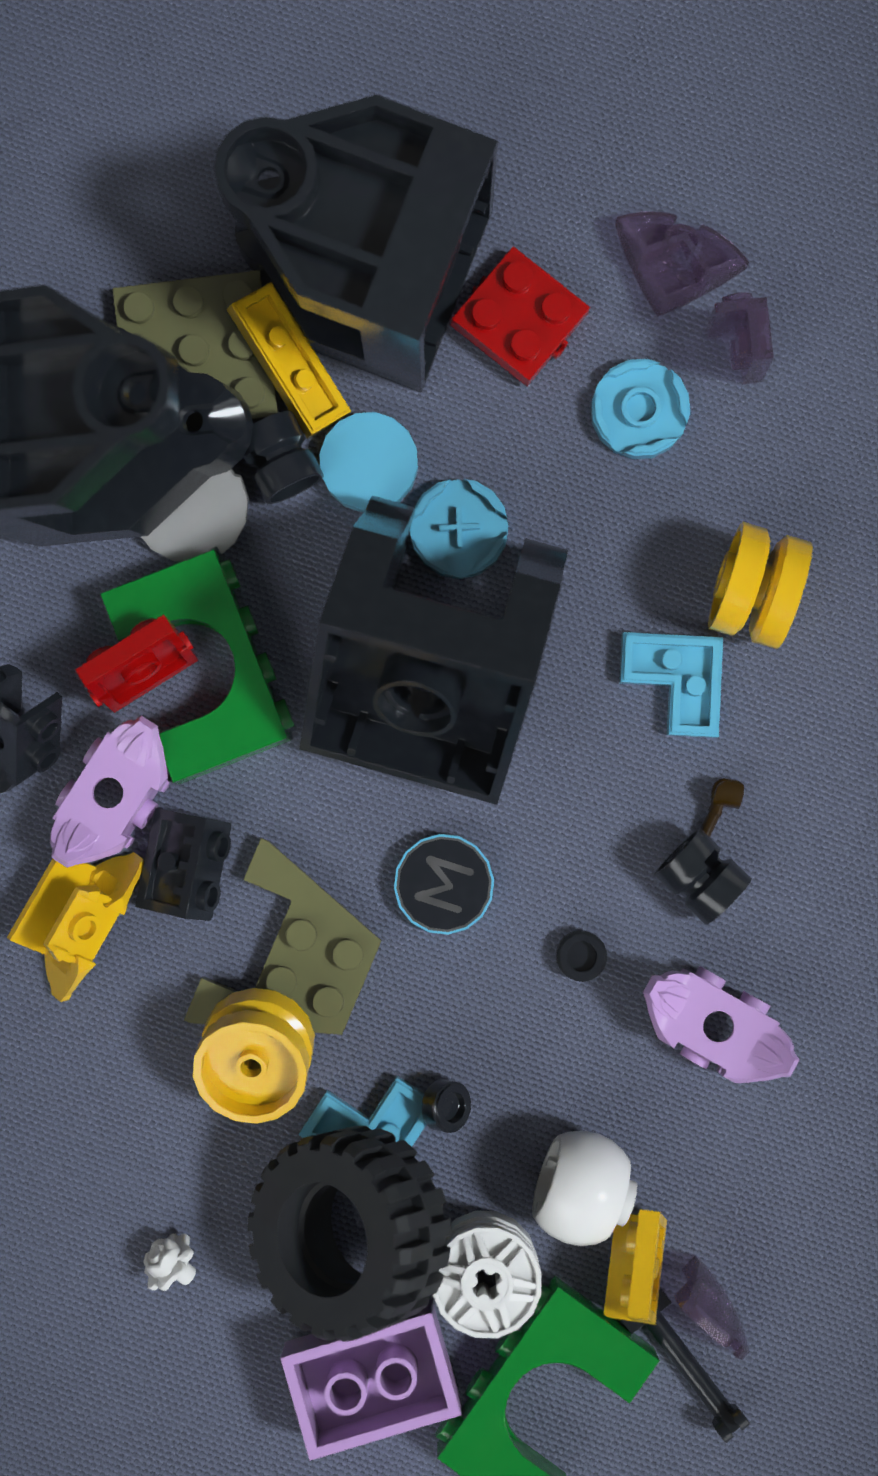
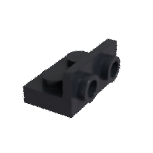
[135,808,231,921]

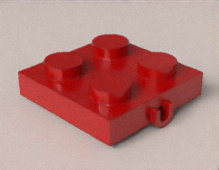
[450,246,590,386]
[75,614,199,713]

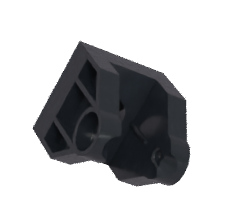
[214,94,498,393]
[0,284,253,547]
[299,495,568,805]

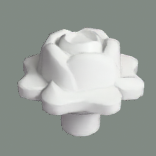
[143,1233,196,1291]

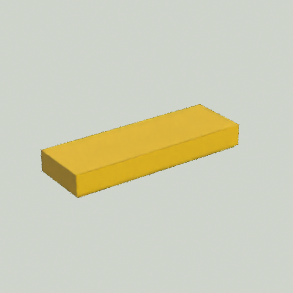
[227,282,351,439]

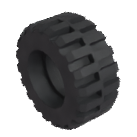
[247,1126,451,1342]

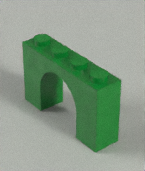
[101,550,295,784]
[435,1276,660,1476]

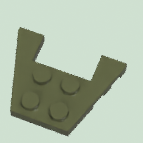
[184,838,382,1035]

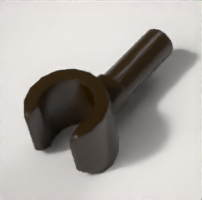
[700,778,744,837]

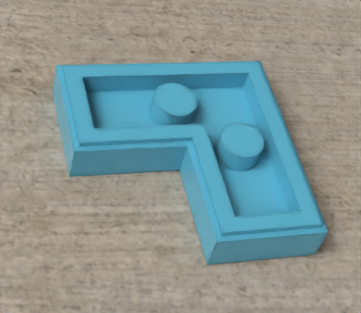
[619,632,723,738]
[299,1076,427,1146]

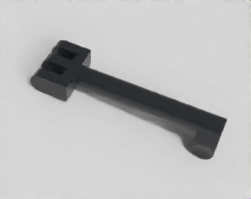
[621,1286,750,1443]

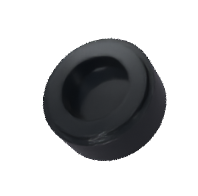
[556,930,607,982]
[421,1079,471,1133]

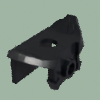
[0,664,62,793]

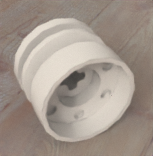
[433,1211,541,1338]

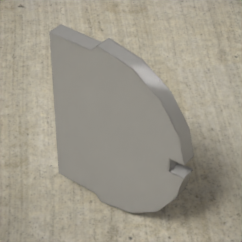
[141,468,249,562]

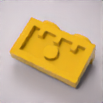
[604,1209,667,1325]

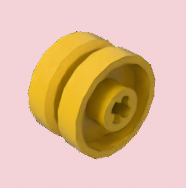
[708,522,813,649]
[193,988,315,1124]

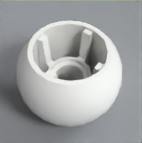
[532,1131,637,1246]

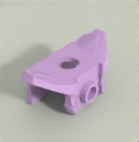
[50,716,170,868]
[643,966,800,1083]

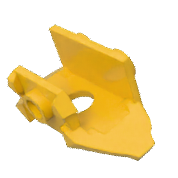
[7,852,144,1002]

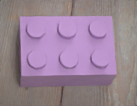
[280,1298,461,1461]

